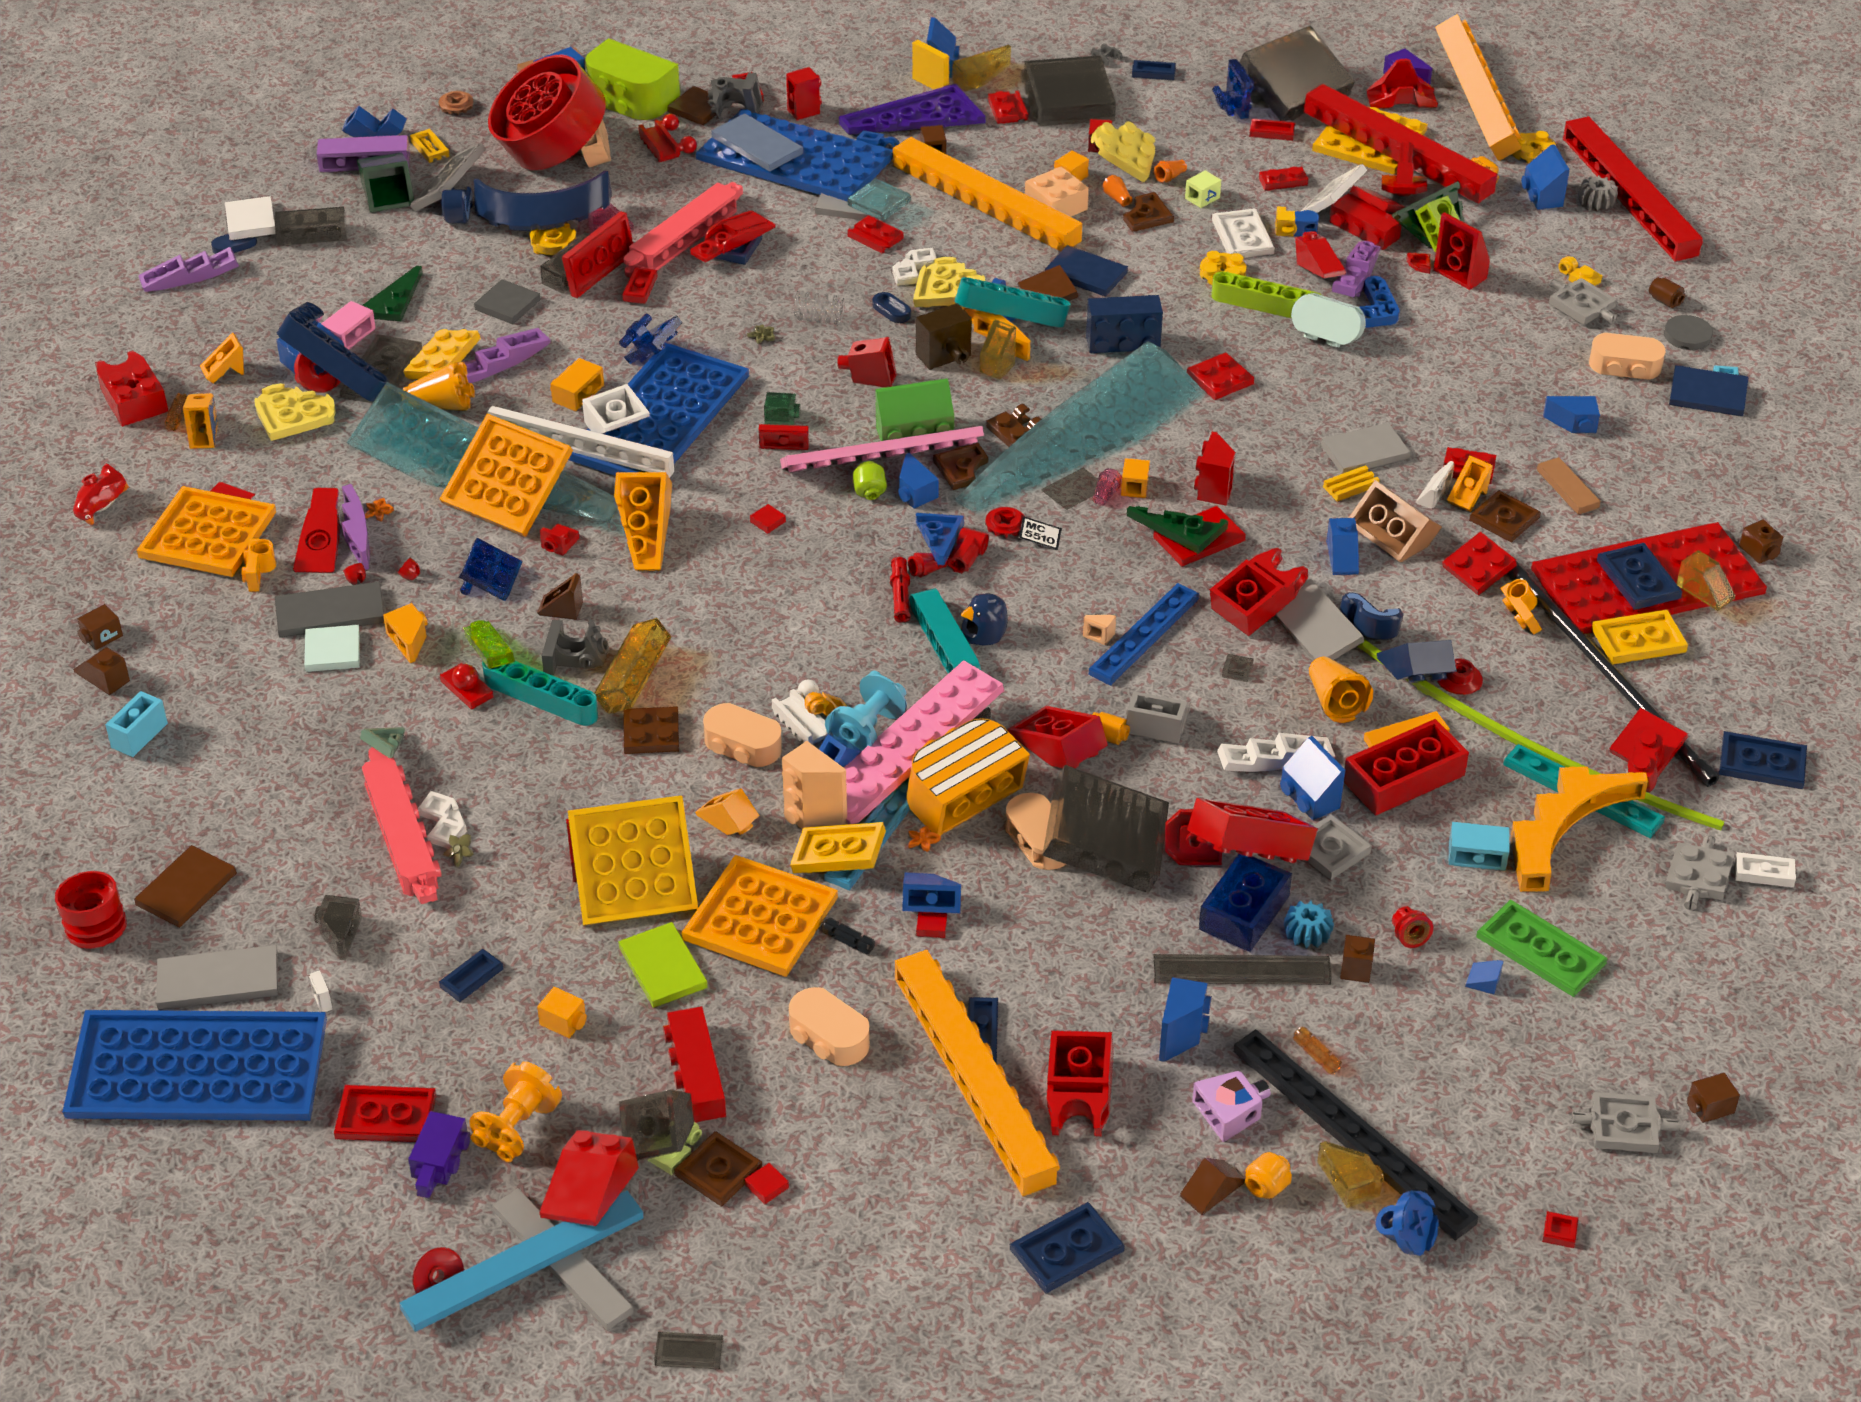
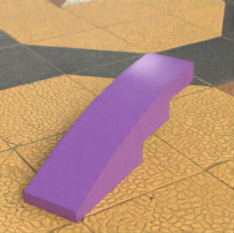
[138,247,239,292]
[465,328,551,383]
[342,484,370,570]

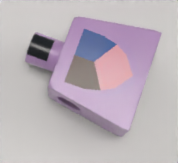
[1192,1071,1271,1142]

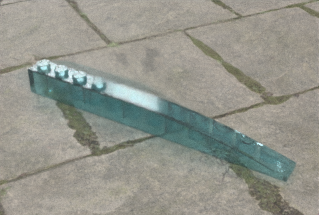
[956,341,1203,513]
[347,382,618,523]

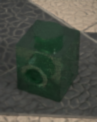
[764,392,801,425]

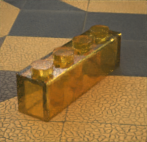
[594,618,672,714]

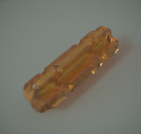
[164,393,187,431]
[1293,1026,1342,1075]

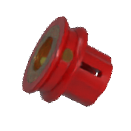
[1392,906,1434,949]

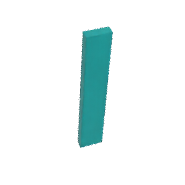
[1503,744,1665,839]

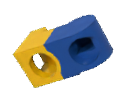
[1275,206,1319,237]

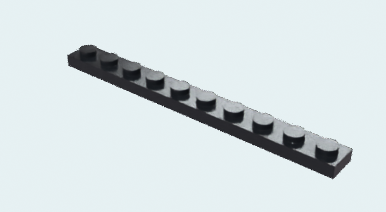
[1233,1029,1479,1241]

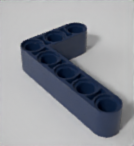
[276,302,389,402]

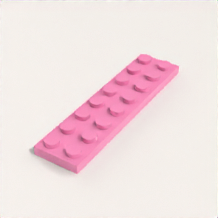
[780,426,984,472]
[844,660,1004,825]

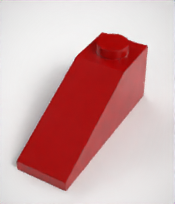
[1295,231,1346,279]

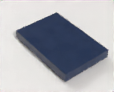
[1045,245,1128,297]
[1669,365,1749,417]
[1597,543,1682,610]
[1719,731,1807,790]
[1010,1202,1125,1294]

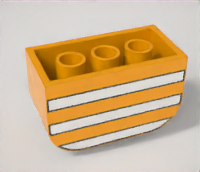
[906,719,1030,836]

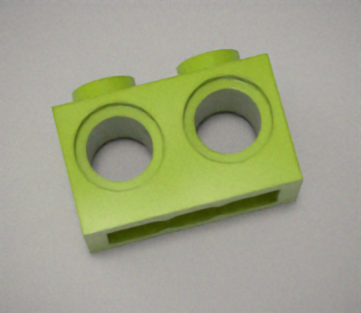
[1415,195,1460,253]

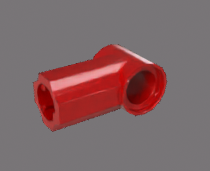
[948,527,989,574]

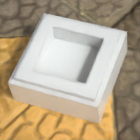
[309,971,333,1012]

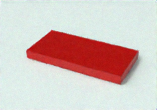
[562,211,633,298]

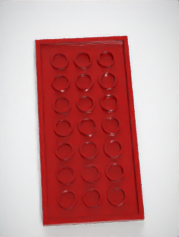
[1531,522,1767,634]

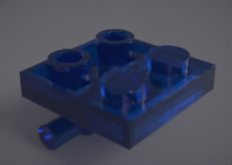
[1212,59,1254,119]
[619,314,683,364]
[459,537,523,601]

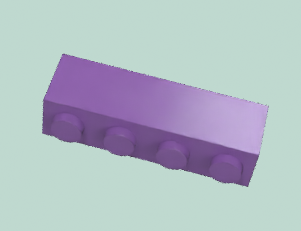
[317,135,410,172]

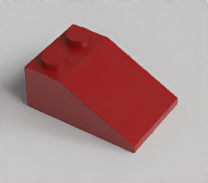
[1433,212,1490,290]
[1007,706,1108,771]
[539,1130,639,1226]

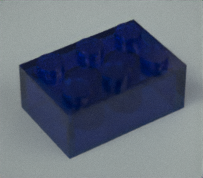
[1198,854,1292,952]

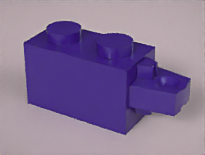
[408,1111,471,1198]

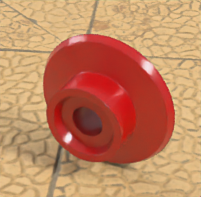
[1437,658,1483,695]
[412,1247,464,1294]

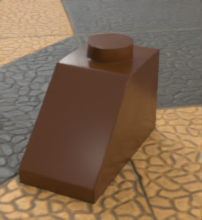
[73,647,130,695]

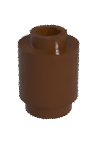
[1649,277,1685,308]

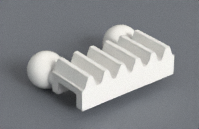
[771,679,831,745]

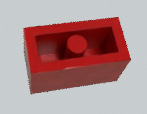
[786,67,822,121]

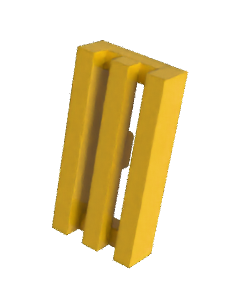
[410,129,450,163]
[1323,465,1380,502]

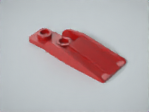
[690,210,776,262]
[293,487,340,573]

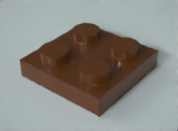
[624,706,679,754]

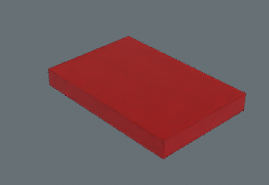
[1153,506,1246,567]
[334,1085,437,1142]

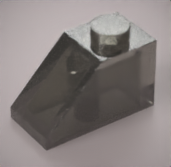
[314,895,362,961]

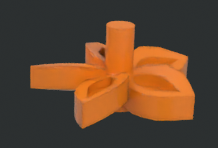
[365,498,394,522]
[908,826,941,852]

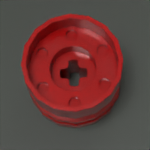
[55,871,127,949]

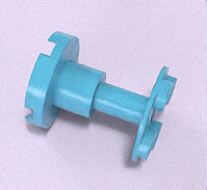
[825,671,907,751]

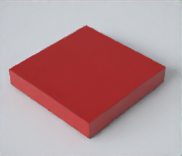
[1350,185,1405,214]
[1609,707,1688,777]

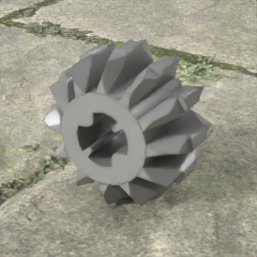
[1578,176,1618,211]

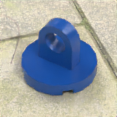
[1375,1191,1439,1256]

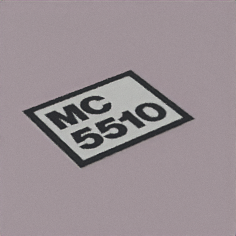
[1019,516,1062,550]

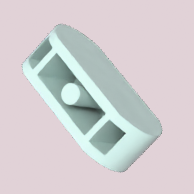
[1291,293,1366,347]

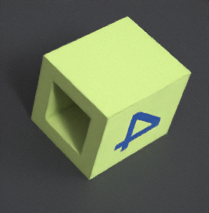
[1185,170,1221,208]

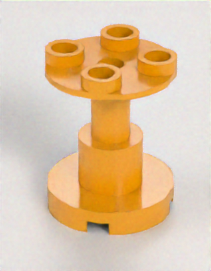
[469,1062,562,1162]

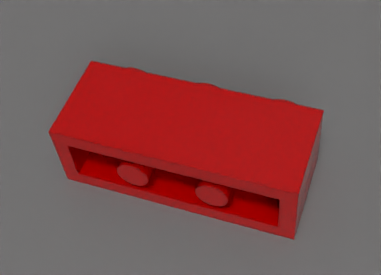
[1329,193,1402,250]

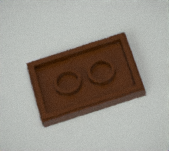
[134,845,237,928]

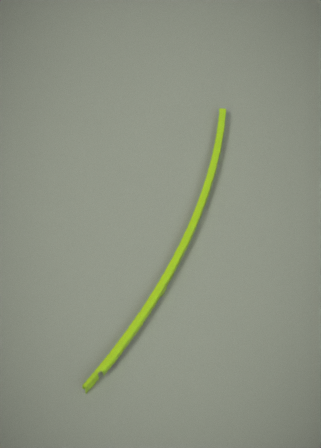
[1357,639,1725,831]

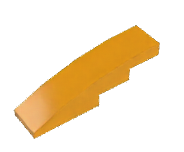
[961,306,1031,361]

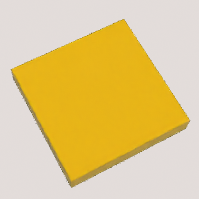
[912,39,949,90]

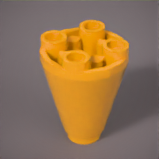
[403,362,475,411]

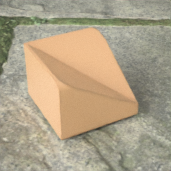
[1083,615,1116,645]

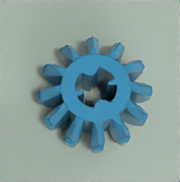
[1284,900,1334,949]

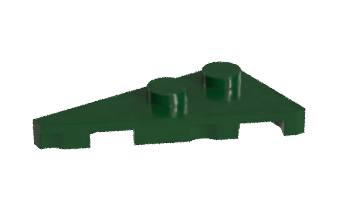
[362,266,423,322]
[1126,506,1228,554]

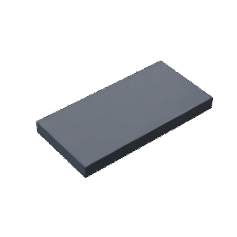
[711,113,803,171]

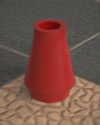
[908,552,948,578]

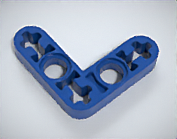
[1360,276,1400,328]

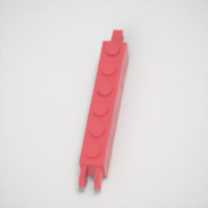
[623,182,743,278]
[362,747,442,904]

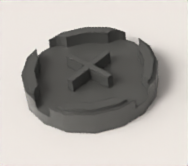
[1664,315,1713,350]

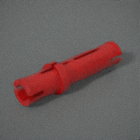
[890,557,911,623]

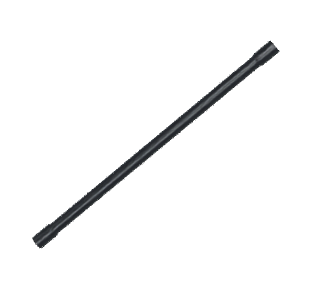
[1507,561,1719,787]

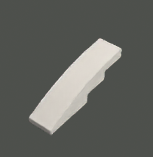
[1217,733,1335,772]

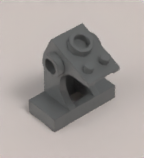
[708,72,763,119]
[542,619,609,675]

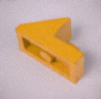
[200,332,244,384]
[1447,456,1493,512]

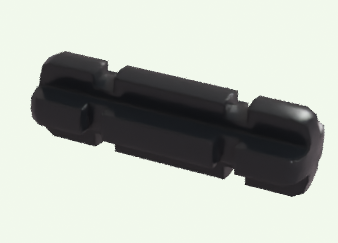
[822,918,875,955]

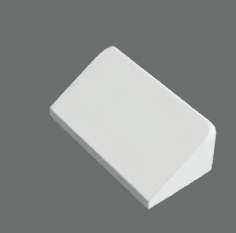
[1416,461,1454,509]

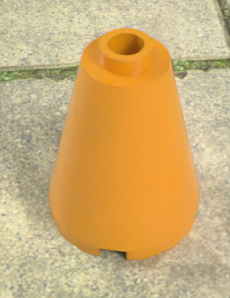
[1309,657,1373,723]

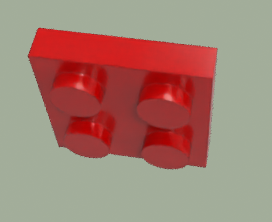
[1186,352,1255,400]
[1442,531,1517,595]

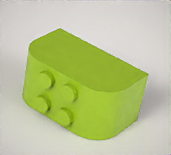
[586,38,680,120]

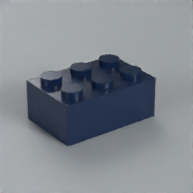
[1086,295,1163,353]

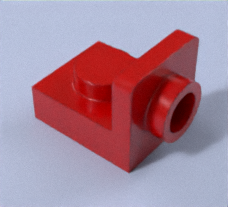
[540,523,580,556]

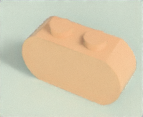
[581,119,611,168]
[1589,333,1665,380]
[703,703,782,767]
[1005,793,1075,870]
[789,987,870,1066]

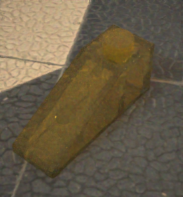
[953,45,1011,92]

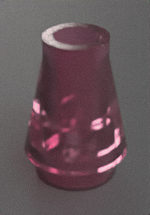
[1092,468,1122,506]

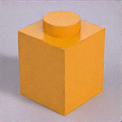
[1054,150,1089,181]
[1121,458,1150,498]
[537,987,587,1038]

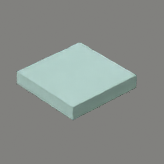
[304,625,360,672]

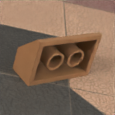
[1349,480,1442,562]

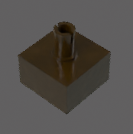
[916,303,972,370]

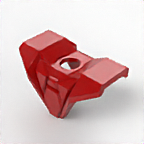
[1366,59,1438,109]

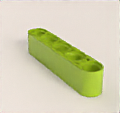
[1211,271,1322,319]

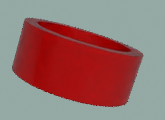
[488,55,606,170]

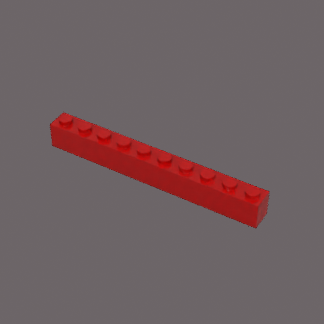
[1304,84,1498,203]
[1563,116,1703,262]

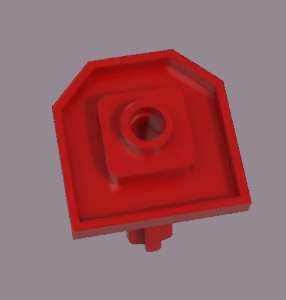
[1381,142,1427,196]
[1165,809,1222,865]

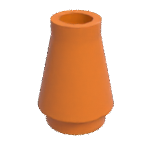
[1154,159,1187,183]
[1102,175,1133,207]

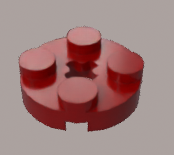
[294,353,341,394]

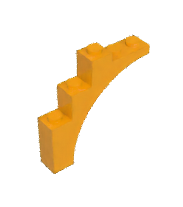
[1510,766,1648,892]

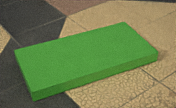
[1476,899,1608,997]

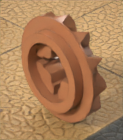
[438,91,474,115]

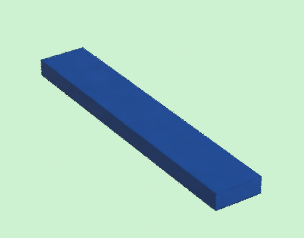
[1088,583,1199,686]

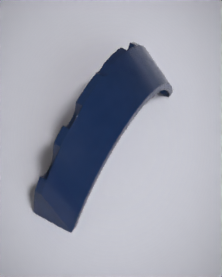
[474,171,612,231]

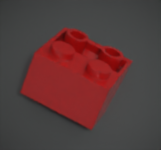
[1194,431,1236,506]

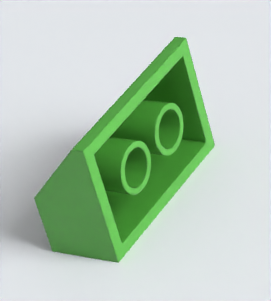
[875,378,954,441]

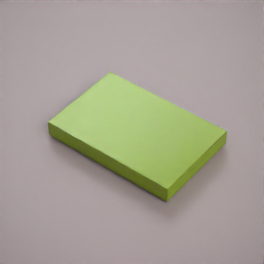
[618,922,708,1008]

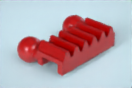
[638,114,697,163]

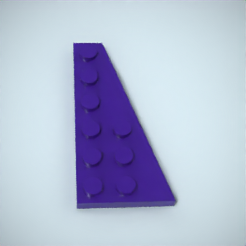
[839,84,986,135]

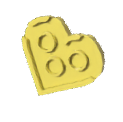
[1091,121,1155,182]
[913,257,985,308]
[254,383,336,441]

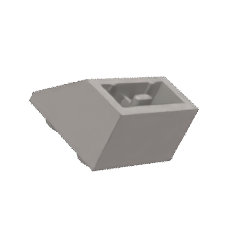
[1126,692,1191,744]

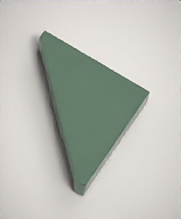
[360,727,405,758]

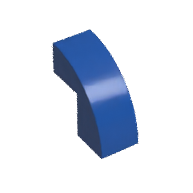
[342,106,407,137]

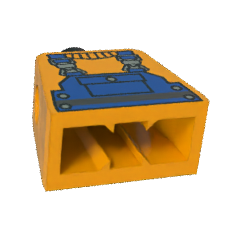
[183,393,218,449]

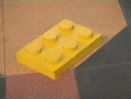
[403,329,481,379]
[1592,610,1688,664]
[790,822,886,874]

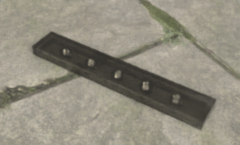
[1153,954,1332,985]

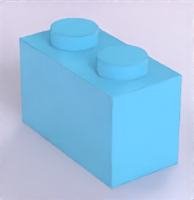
[105,691,168,757]
[1448,822,1509,871]

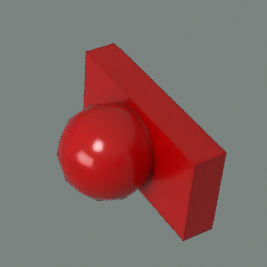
[440,663,494,710]

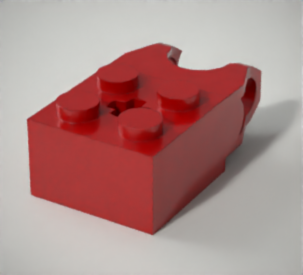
[95,350,169,427]
[1209,548,1308,636]
[1046,1031,1114,1137]

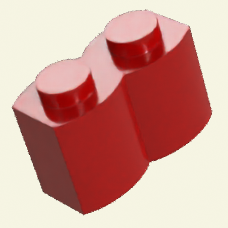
[1628,726,1664,793]

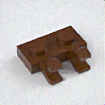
[986,404,1045,453]

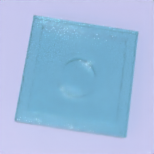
[847,178,911,221]

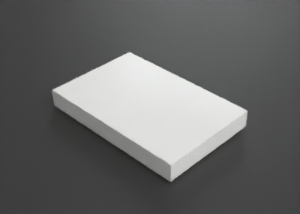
[1301,164,1367,213]
[225,196,276,240]
[1212,209,1275,258]

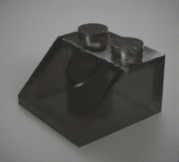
[619,1089,694,1161]

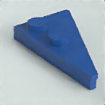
[915,513,964,565]

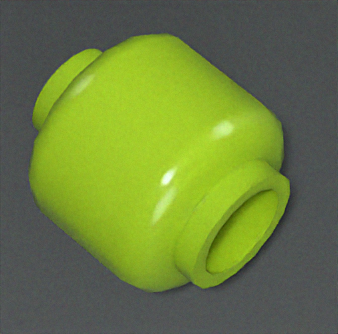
[852,461,887,500]

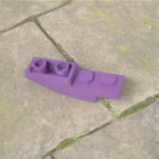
[1332,241,1381,297]

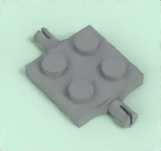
[1549,278,1617,325]
[1665,835,1735,910]
[1571,1092,1680,1153]

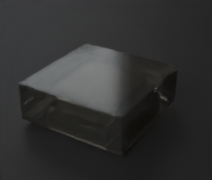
[1222,654,1254,682]

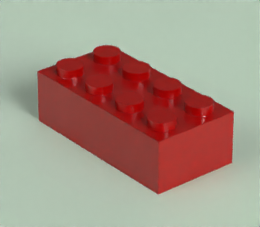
[1344,719,1469,816]
[1187,797,1318,863]

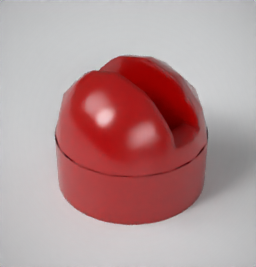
[398,557,421,580]
[343,563,366,585]

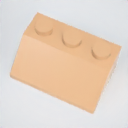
[782,741,847,830]

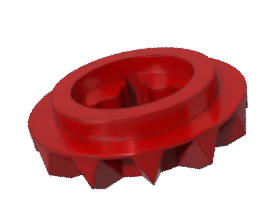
[985,507,1025,538]

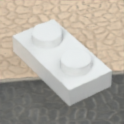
[1735,852,1796,888]

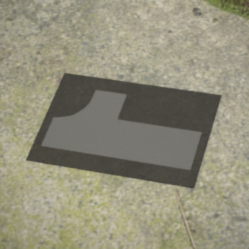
[1041,467,1109,510]

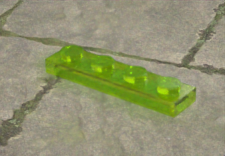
[463,620,515,669]

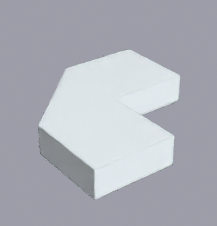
[892,248,936,286]
[418,791,467,849]

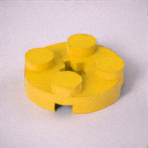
[1512,131,1556,164]
[530,222,577,256]
[1200,251,1247,285]

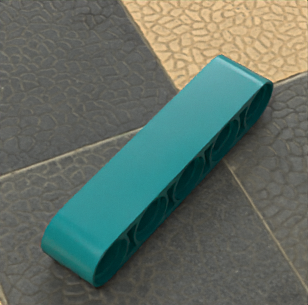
[954,277,1071,328]
[909,588,981,674]
[482,654,598,726]

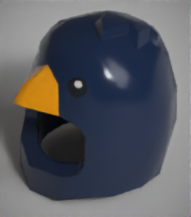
[961,593,1008,646]

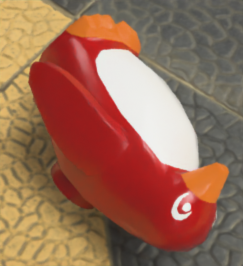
[73,463,129,525]

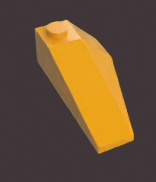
[614,472,672,571]

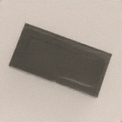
[654,1332,724,1369]

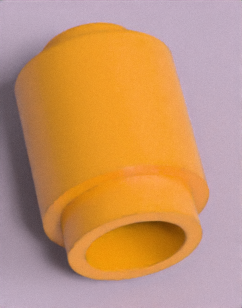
[1092,711,1130,745]

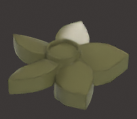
[747,325,775,344]
[443,834,474,867]

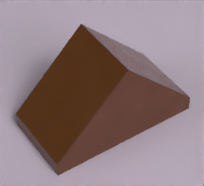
[537,573,583,620]
[1180,1158,1245,1215]

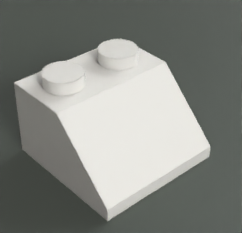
[582,384,650,434]

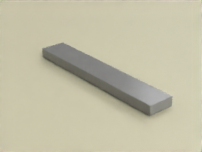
[492,1188,633,1331]

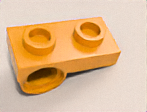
[242,538,277,592]
[1500,579,1542,635]

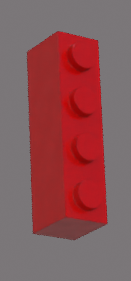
[663,1006,726,1122]

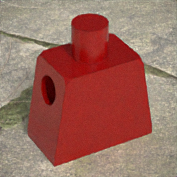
[837,337,897,388]

